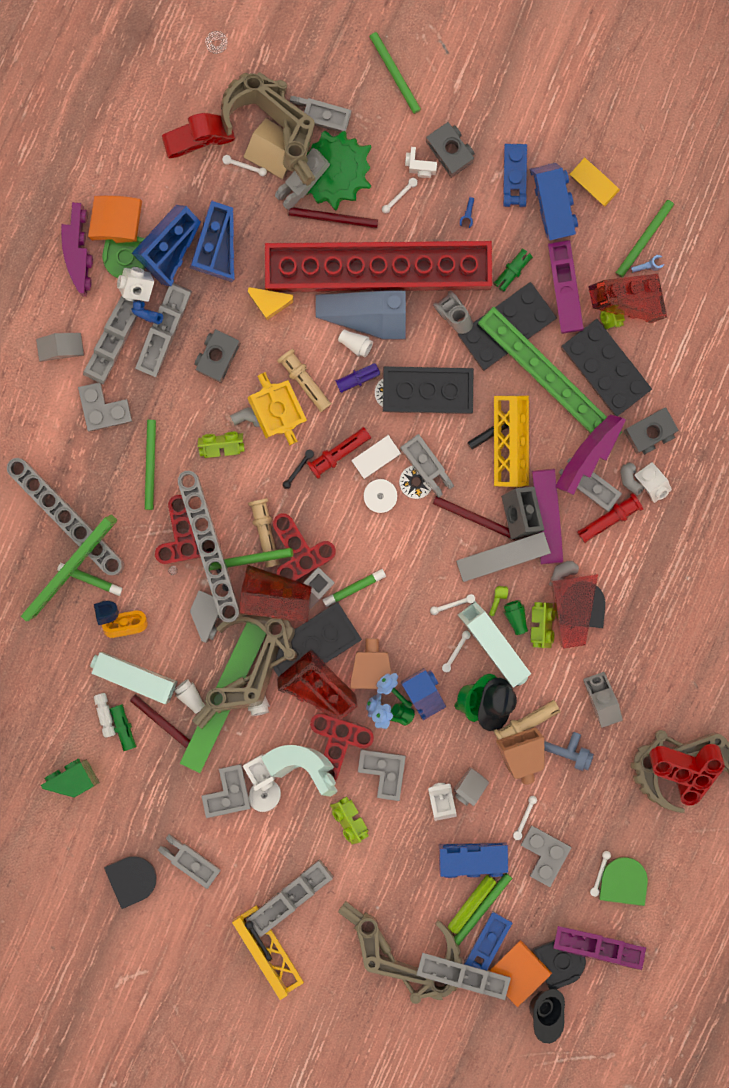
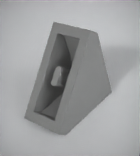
[36,333,84,362]

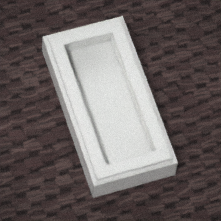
[351,435,401,479]

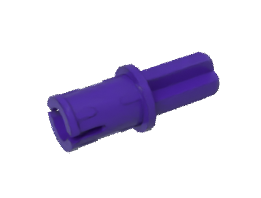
[335,363,380,393]

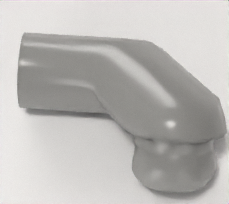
[230,407,260,427]
[620,462,644,496]
[549,561,579,589]

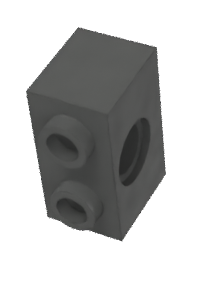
[426,122,475,178]
[194,329,241,383]
[624,407,679,455]
[501,487,544,539]

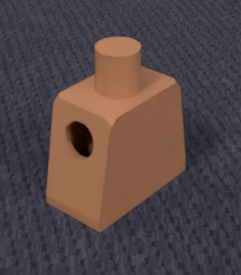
[350,638,391,689]
[496,727,545,785]

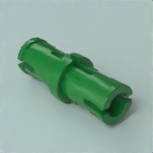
[493,248,533,292]
[109,704,137,752]

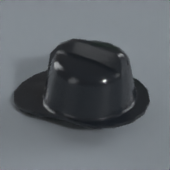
[478,678,517,731]
[529,989,565,1044]

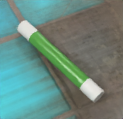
[57,562,123,596]
[322,569,386,608]

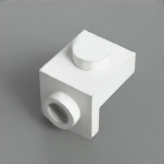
[405,147,437,178]
[634,462,672,503]
[243,754,276,792]
[428,783,457,821]

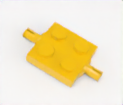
[247,372,307,446]

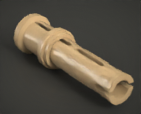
[277,349,332,413]
[248,498,280,568]
[494,700,561,740]

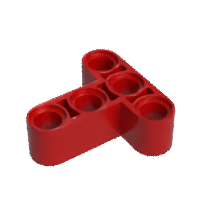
[162,113,235,158]
[155,495,221,564]
[273,513,336,584]
[310,713,374,781]
[649,744,725,806]

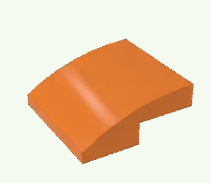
[88,196,142,243]
[488,940,552,1007]

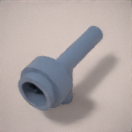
[544,732,594,771]

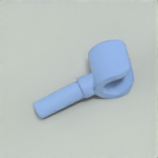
[631,255,664,273]

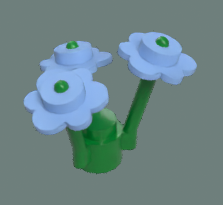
[366,673,415,729]

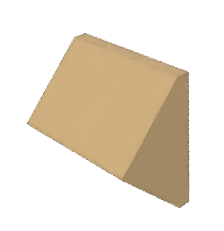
[244,118,288,180]

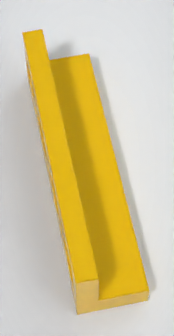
[494,396,529,487]
[232,905,304,1000]

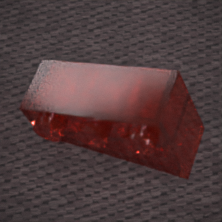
[588,273,667,323]
[240,564,312,622]
[551,573,598,649]
[277,650,358,721]

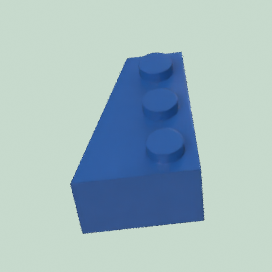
[530,163,578,240]
[189,201,235,282]
[132,205,201,287]
[401,668,446,720]
[439,843,508,878]

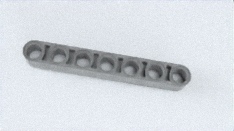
[7,458,124,576]
[178,471,240,622]

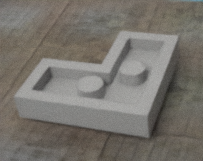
[78,383,133,432]
[358,749,406,801]
[201,764,251,818]
[521,825,572,887]

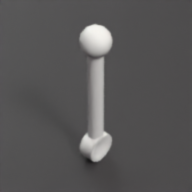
[222,155,267,176]
[382,178,417,214]
[430,594,475,615]
[442,631,471,672]
[513,796,537,840]
[590,851,611,897]

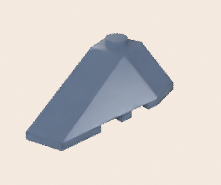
[316,291,406,340]

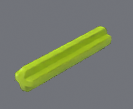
[448,875,496,934]

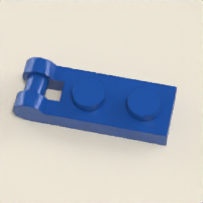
[503,144,527,207]
[463,911,513,970]

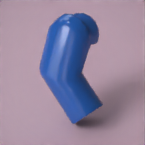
[131,300,163,324]

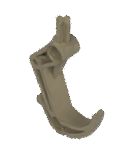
[221,72,315,186]
[192,607,297,729]
[631,730,729,813]
[338,901,463,1004]

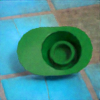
[454,673,497,722]

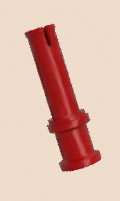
[306,427,371,479]
[577,493,644,543]

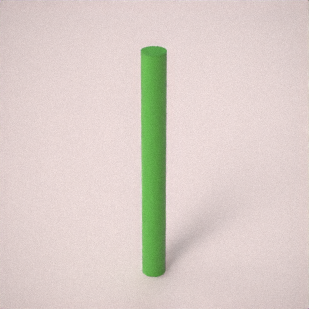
[369,32,421,114]
[616,200,674,278]
[144,420,156,510]
[210,548,293,571]
[454,873,513,946]

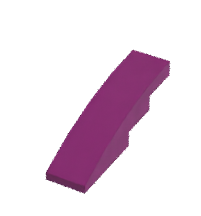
[555,414,626,495]
[532,469,563,564]
[553,926,646,971]

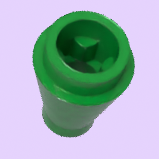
[503,600,528,635]

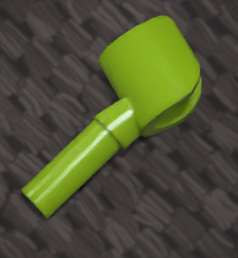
[489,586,508,616]

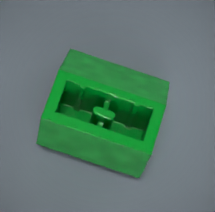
[41,758,100,798]

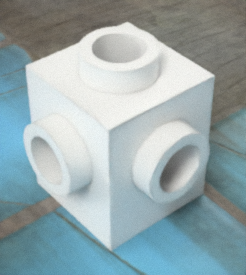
[117,267,154,302]

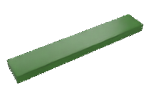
[21,514,117,622]

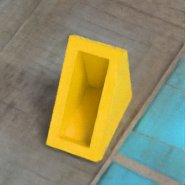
[248,287,294,320]

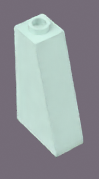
[458,601,531,688]
[90,652,178,704]

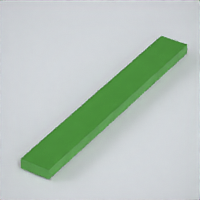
[477,306,622,435]
[180,600,278,773]

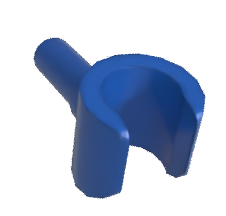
[460,197,474,228]

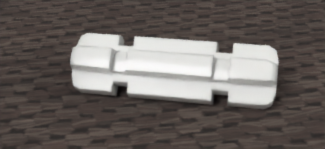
[94,693,116,738]

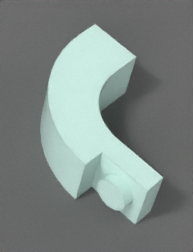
[261,745,338,797]

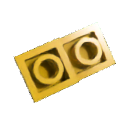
[569,157,620,207]

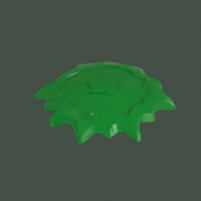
[306,131,372,211]

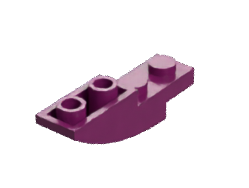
[61,202,93,297]
[548,240,584,334]

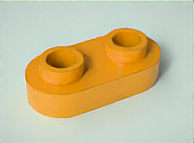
[102,610,148,638]

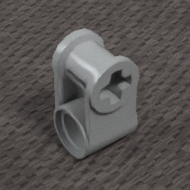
[433,290,473,334]

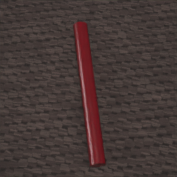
[289,207,378,228]
[433,496,515,540]
[130,694,191,749]

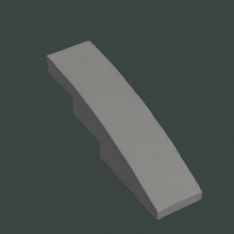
[135,283,192,377]
[83,296,144,385]
[456,532,551,582]
[246,859,334,937]
[417,953,511,1000]

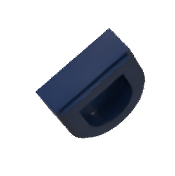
[94,601,119,625]

